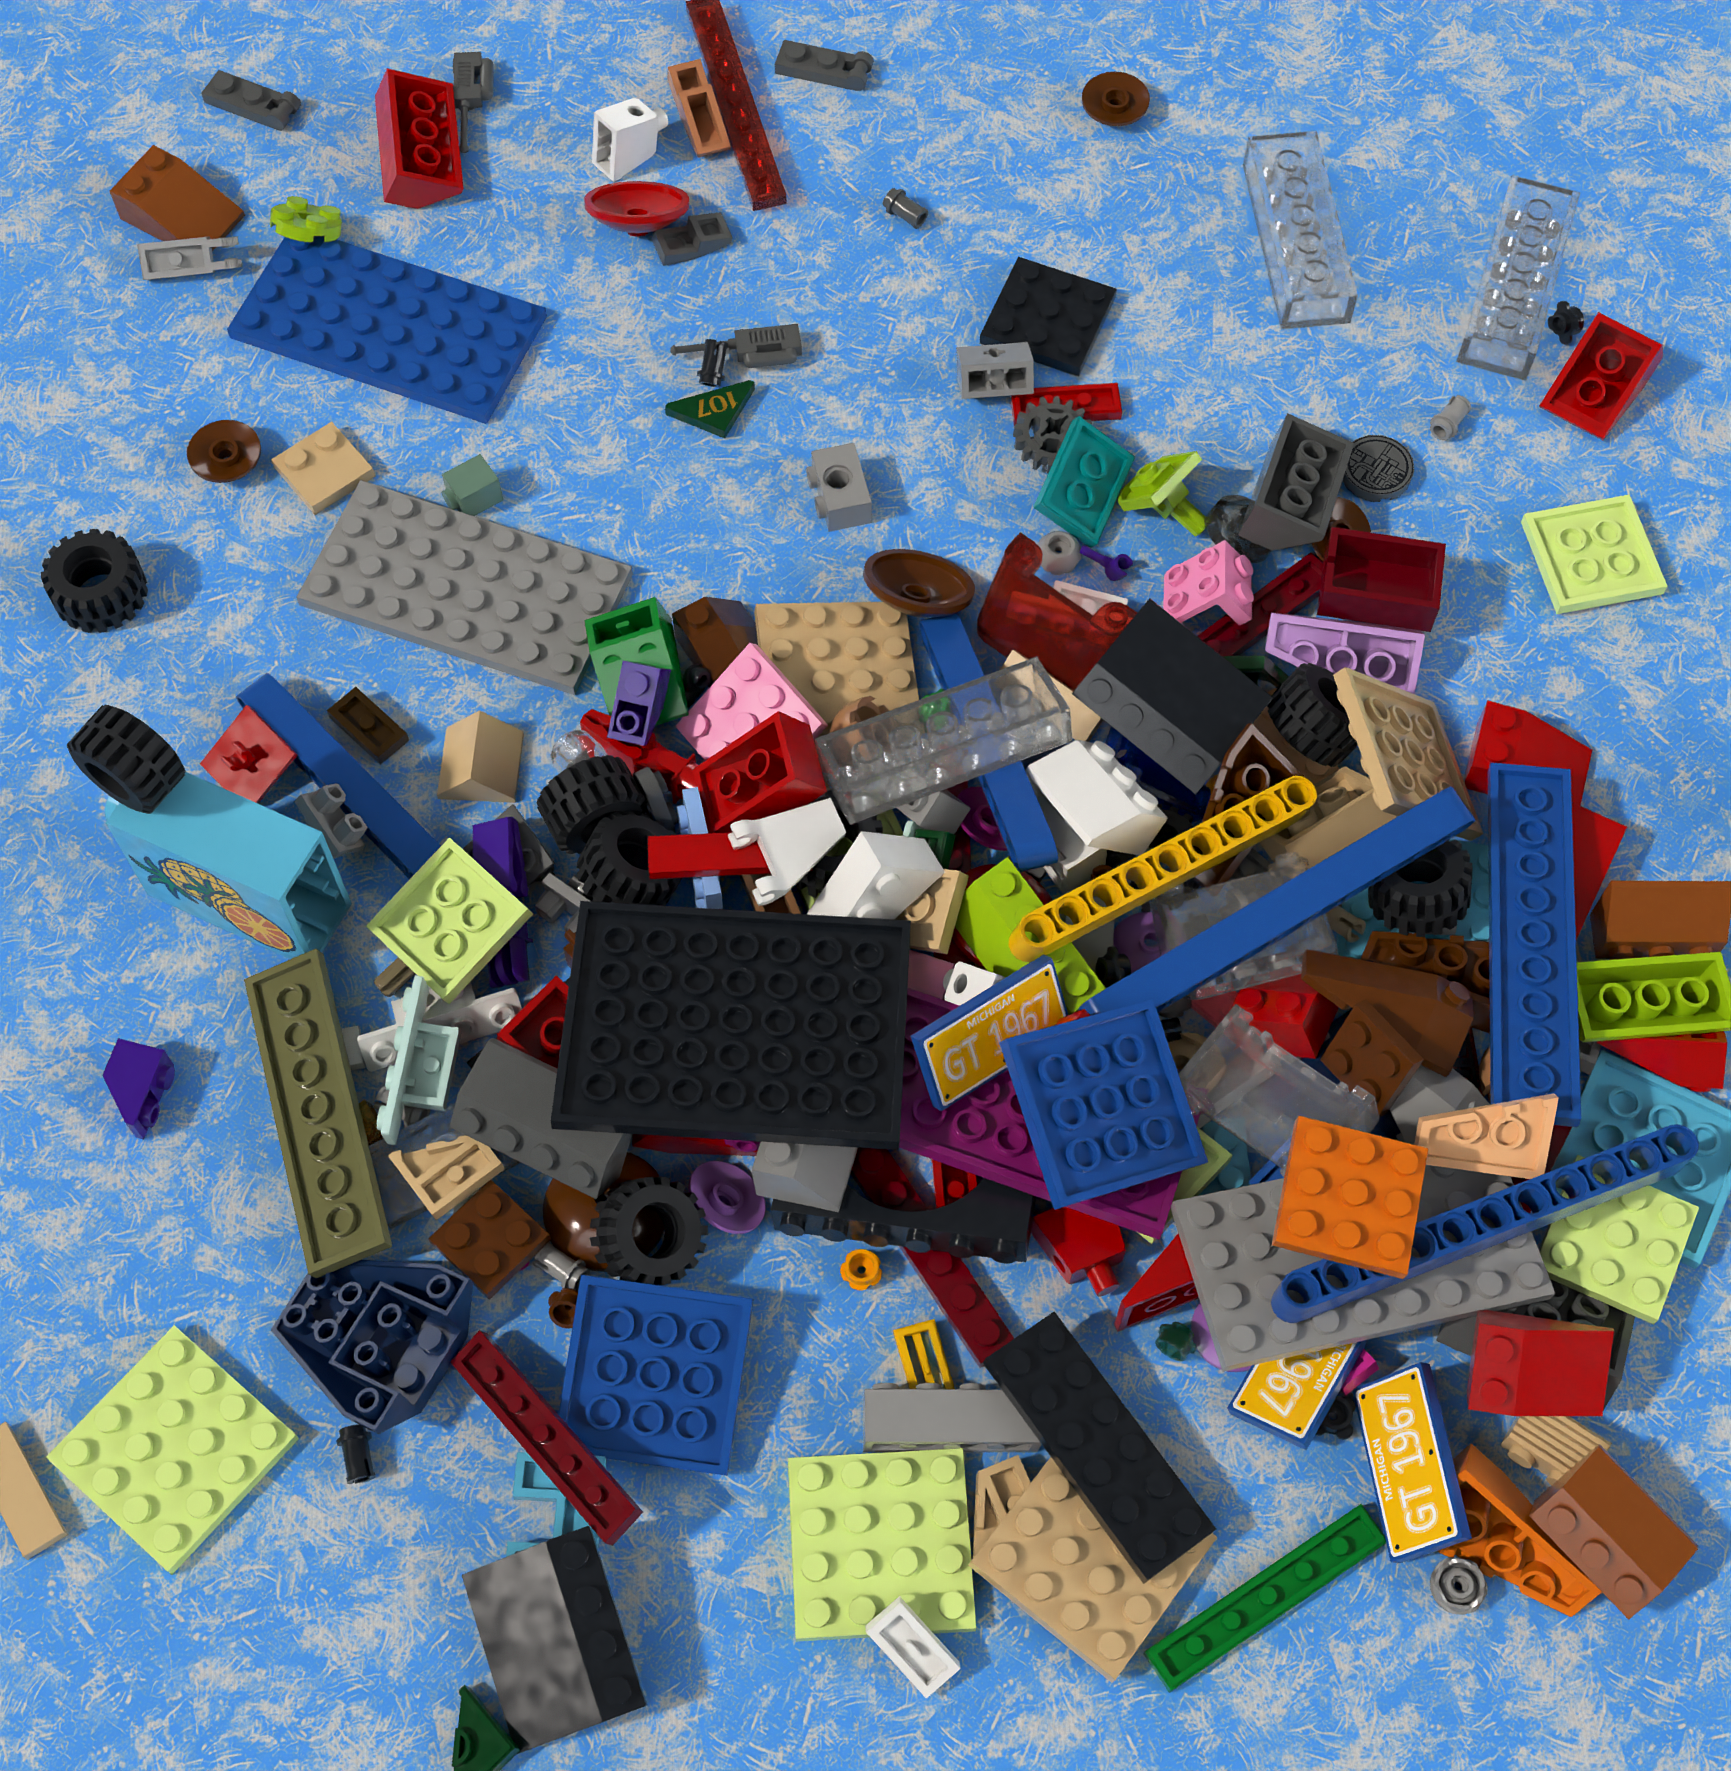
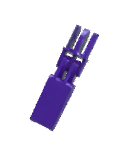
[472,817,533,988]

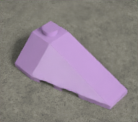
[1265,612,1425,694]

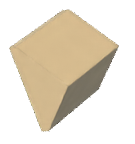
[437,710,524,803]

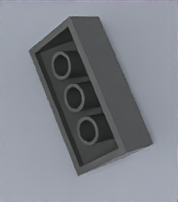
[1238,413,1354,551]
[450,1038,632,1199]

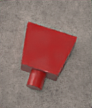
[1031,1207,1126,1297]

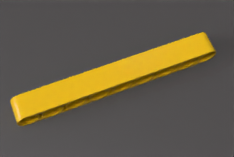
[1009,776,1317,962]

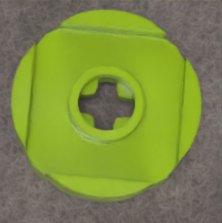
[269,196,342,242]

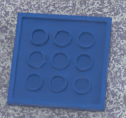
[999,999,1208,1210]
[558,1275,754,1476]

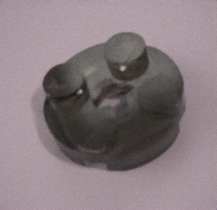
[1204,495,1272,563]

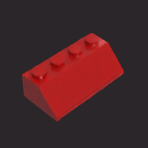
[375,68,464,209]

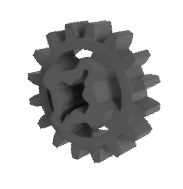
[1013,396,1092,474]

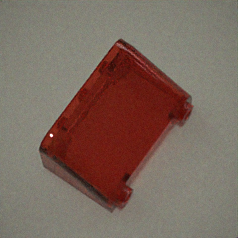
[977,532,1138,691]

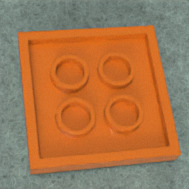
[1272,1116,1428,1279]

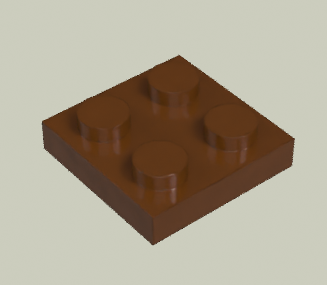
[1320,1000,1424,1119]
[428,1180,551,1300]

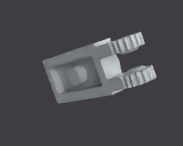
[137,236,242,280]

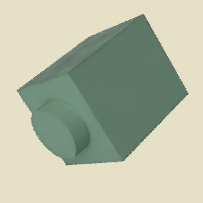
[442,454,503,516]

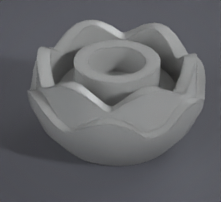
[1035,531,1082,575]
[1430,1557,1488,1615]

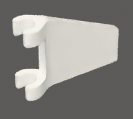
[728,798,846,906]

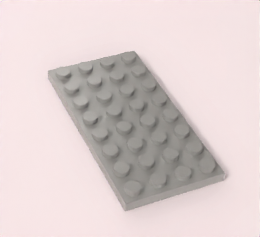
[296,480,633,695]
[1170,1165,1555,1372]

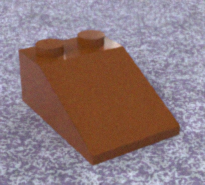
[110,145,245,251]

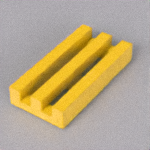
[893,1319,955,1389]

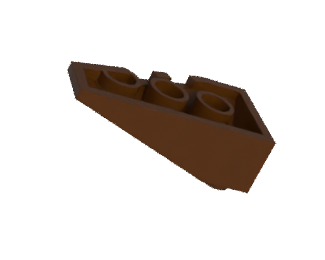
[672,597,758,688]
[1193,723,1304,897]
[1360,931,1490,1034]
[1301,949,1474,1077]

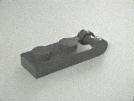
[775,40,874,91]
[201,70,301,131]

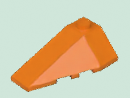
[1438,1443,1602,1617]

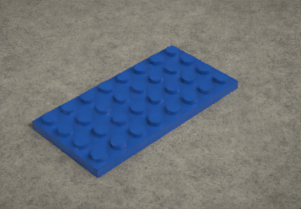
[227,236,547,424]

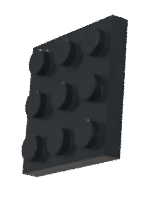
[979,256,1117,377]

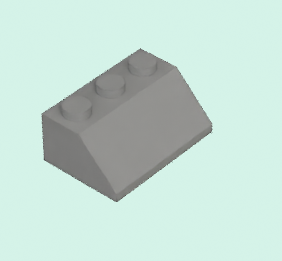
[752,1142,858,1212]

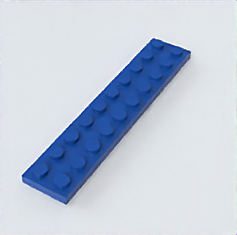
[1488,763,1581,1127]

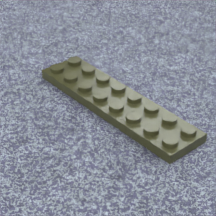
[244,948,392,1278]

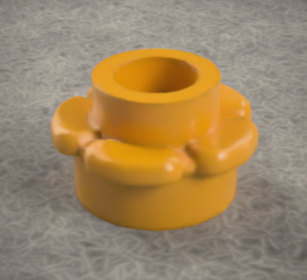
[840,1249,882,1291]

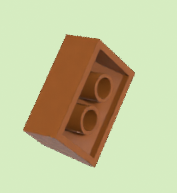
[1590,881,1731,960]
[1529,1444,1699,1620]

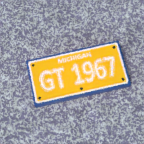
[911,954,1068,1111]
[1227,1339,1369,1450]
[1352,1362,1472,1563]

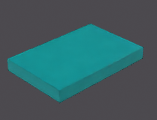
[1033,416,1135,548]

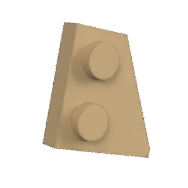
[388,1135,505,1220]
[973,1455,1031,1573]

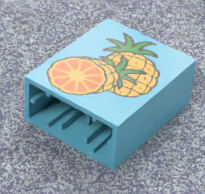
[105,772,352,959]

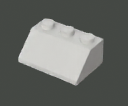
[1025,739,1168,855]

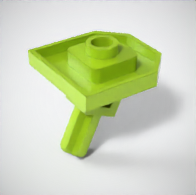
[1118,451,1210,536]

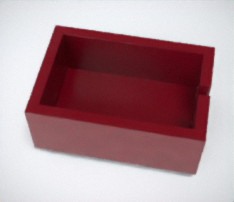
[1317,527,1446,632]

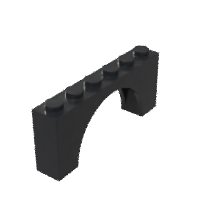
[771,1178,1036,1264]

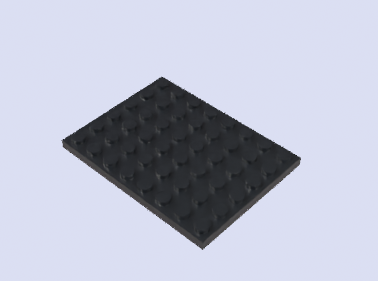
[550,901,911,1150]

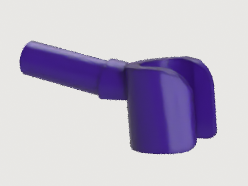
[1079,545,1133,581]

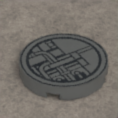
[1343,435,1414,502]

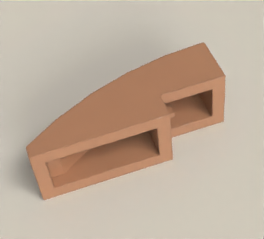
[667,59,731,158]

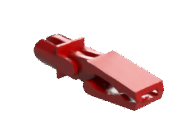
[580,709,698,804]

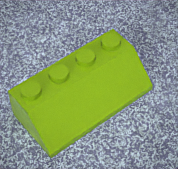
[955,857,1106,1015]
[1577,952,1731,1042]

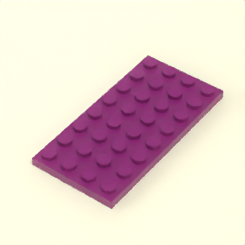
[899,988,1208,1240]

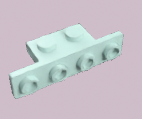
[377,975,462,1145]

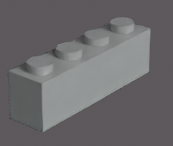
[863,1383,1041,1453]

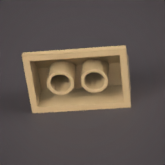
[1259,766,1396,879]

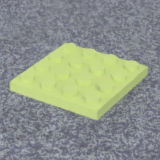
[46,1325,299,1575]
[788,1448,976,1642]

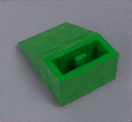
[584,597,689,726]

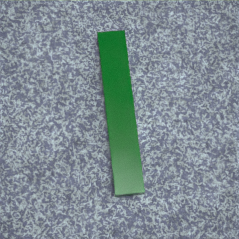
[1143,1504,1386,1693]

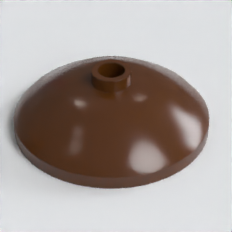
[863,549,975,618]
[543,1152,665,1272]

